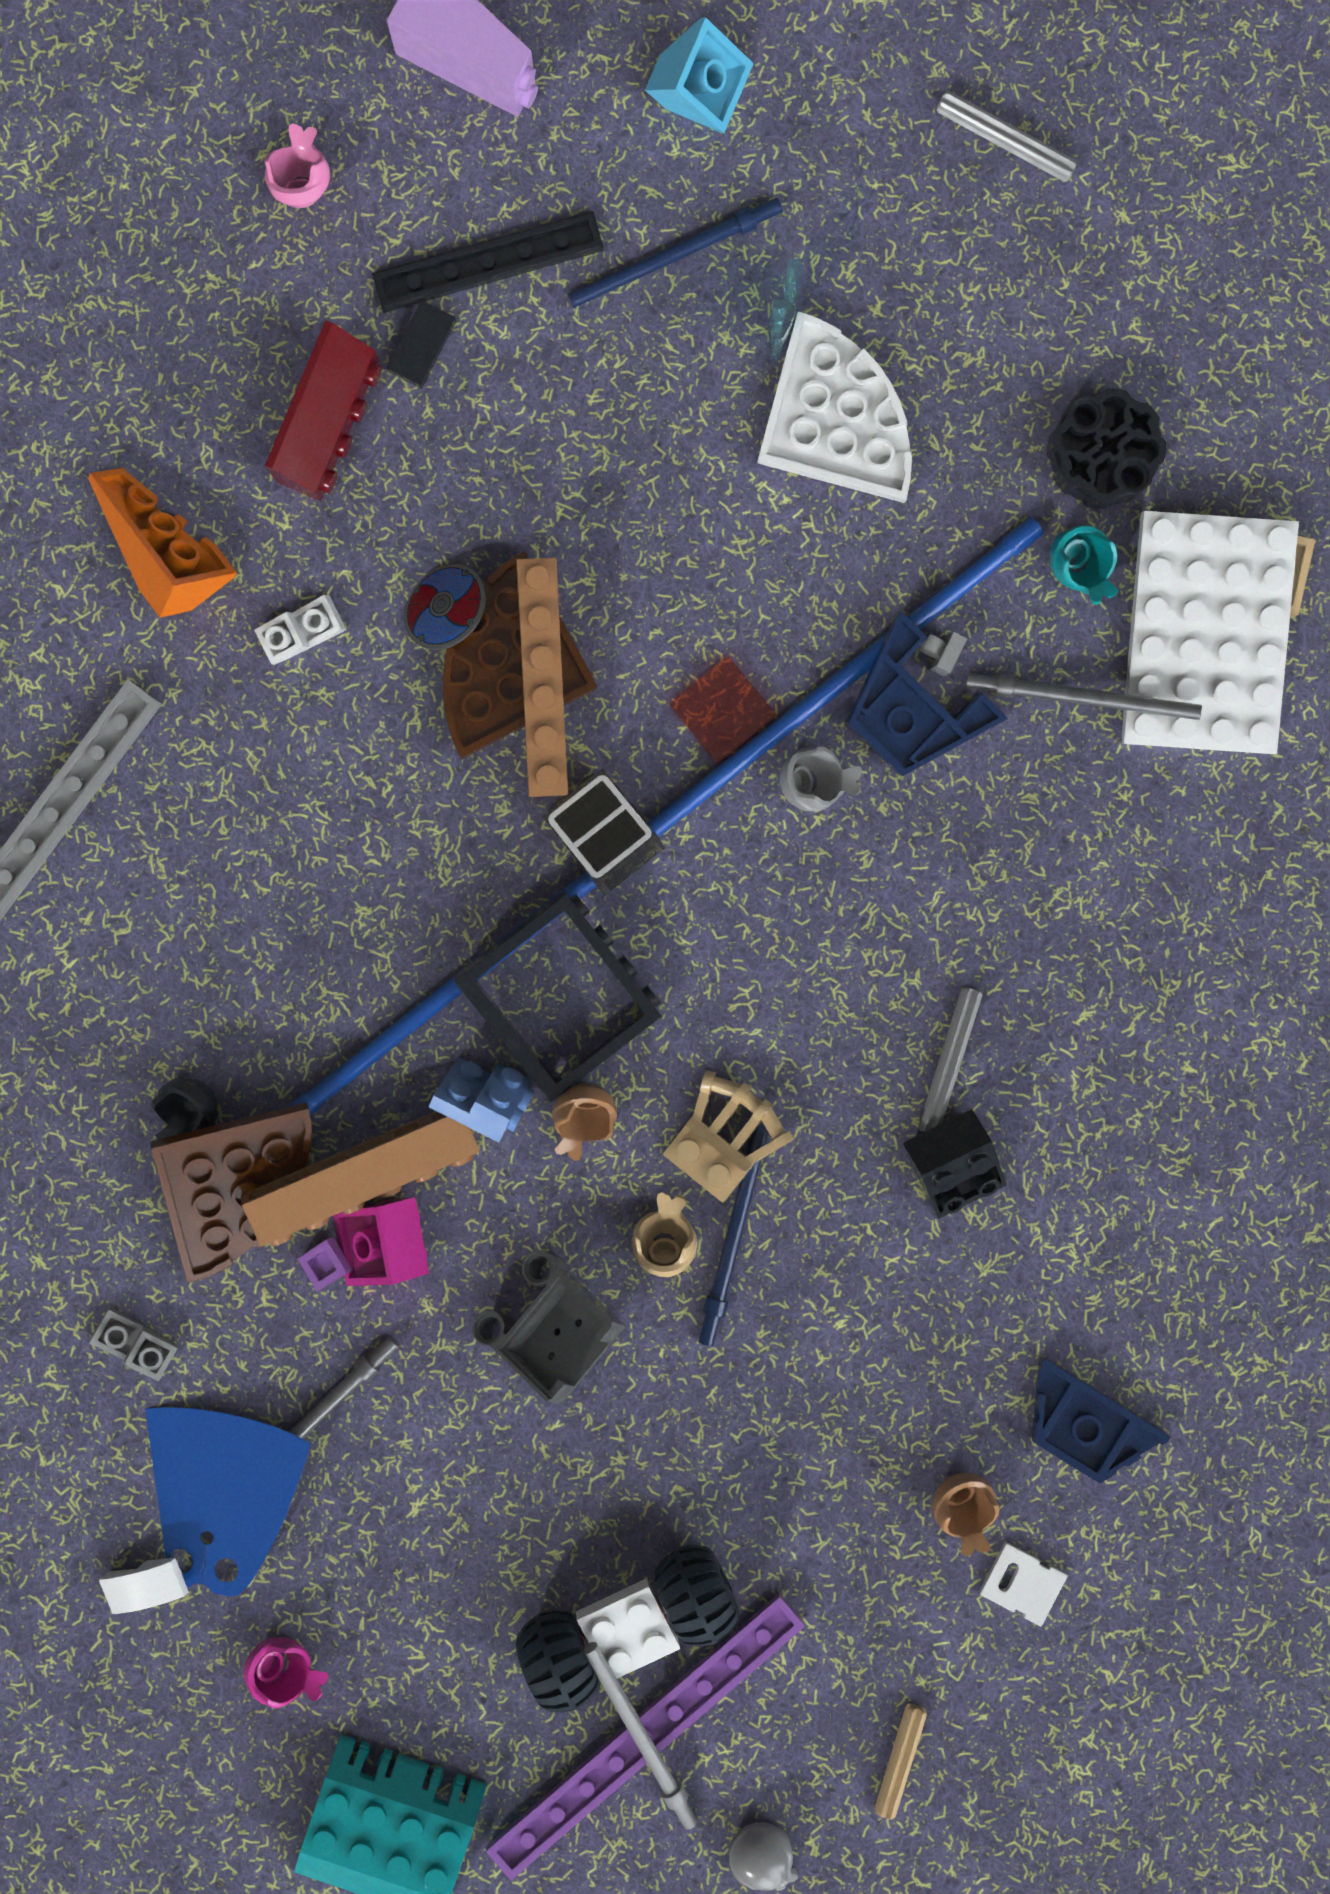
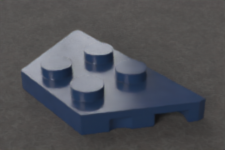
[1032,1356,1171,1484]

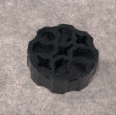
[1047,388,1167,509]

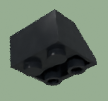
[903,1109,1006,1219]

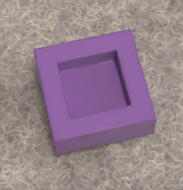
[298,1237,353,1292]

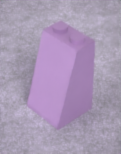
[387,0,538,117]

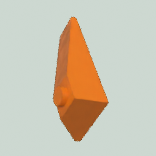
[88,468,237,618]

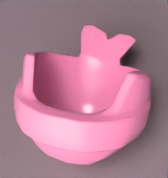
[264,123,330,208]

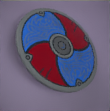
[404,564,486,650]

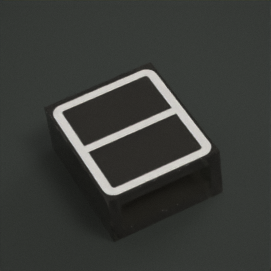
[542,769,665,896]

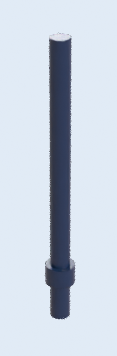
[568,198,783,308]
[698,1122,768,1346]

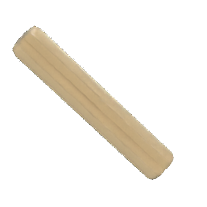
[875,1703,927,1820]

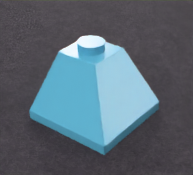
[645,17,754,133]

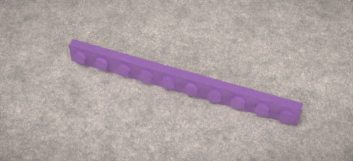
[486,1593,805,1881]

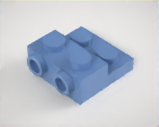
[429,1057,535,1143]

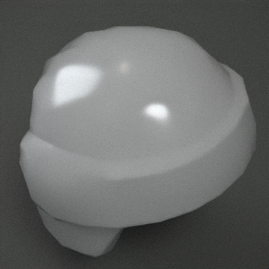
[780,746,862,812]
[728,1822,798,1891]

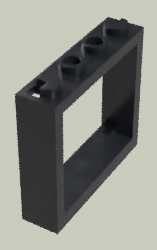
[454,891,662,1102]

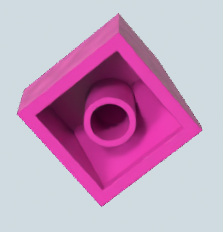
[333,1197,429,1286]

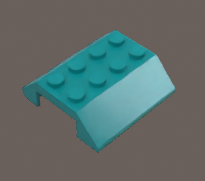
[294,1734,487,1894]

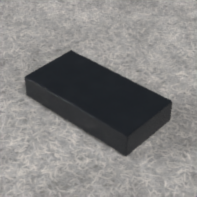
[386,300,456,389]

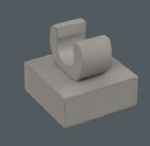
[918,632,967,676]

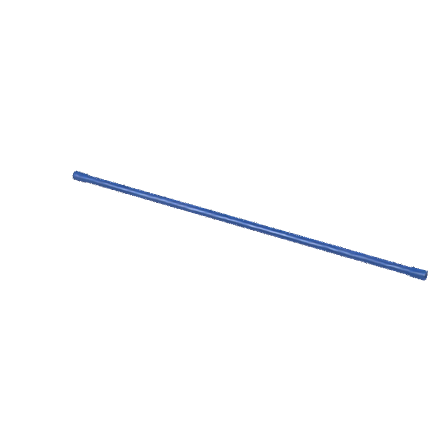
[284,517,1044,1116]

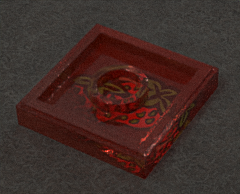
[669,656,777,764]

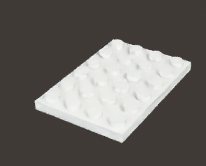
[1121,511,1299,754]

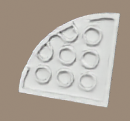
[757,311,912,503]

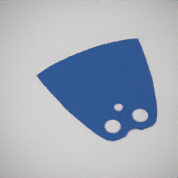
[145,1407,311,1596]

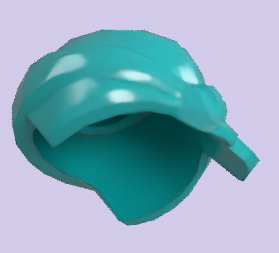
[1050,525,1118,605]

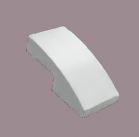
[254,595,346,665]
[99,1558,189,1614]

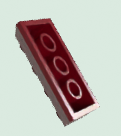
[265,320,382,501]

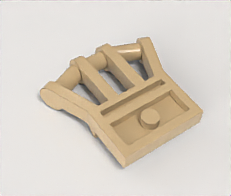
[662,1070,794,1203]

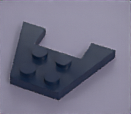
[845,611,1008,776]

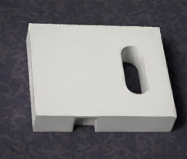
[979,1541,1068,1627]

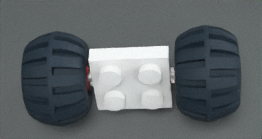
[516,1545,740,1713]

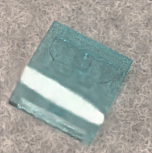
[768,259,802,361]

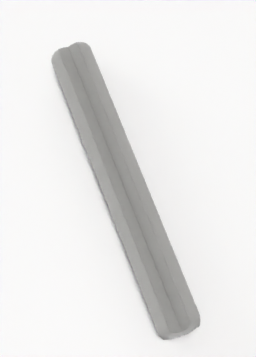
[937,91,1077,182]
[918,987,982,1132]

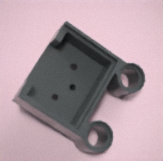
[472,1250,626,1405]

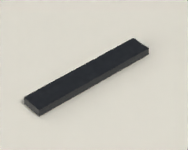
[372,211,604,313]

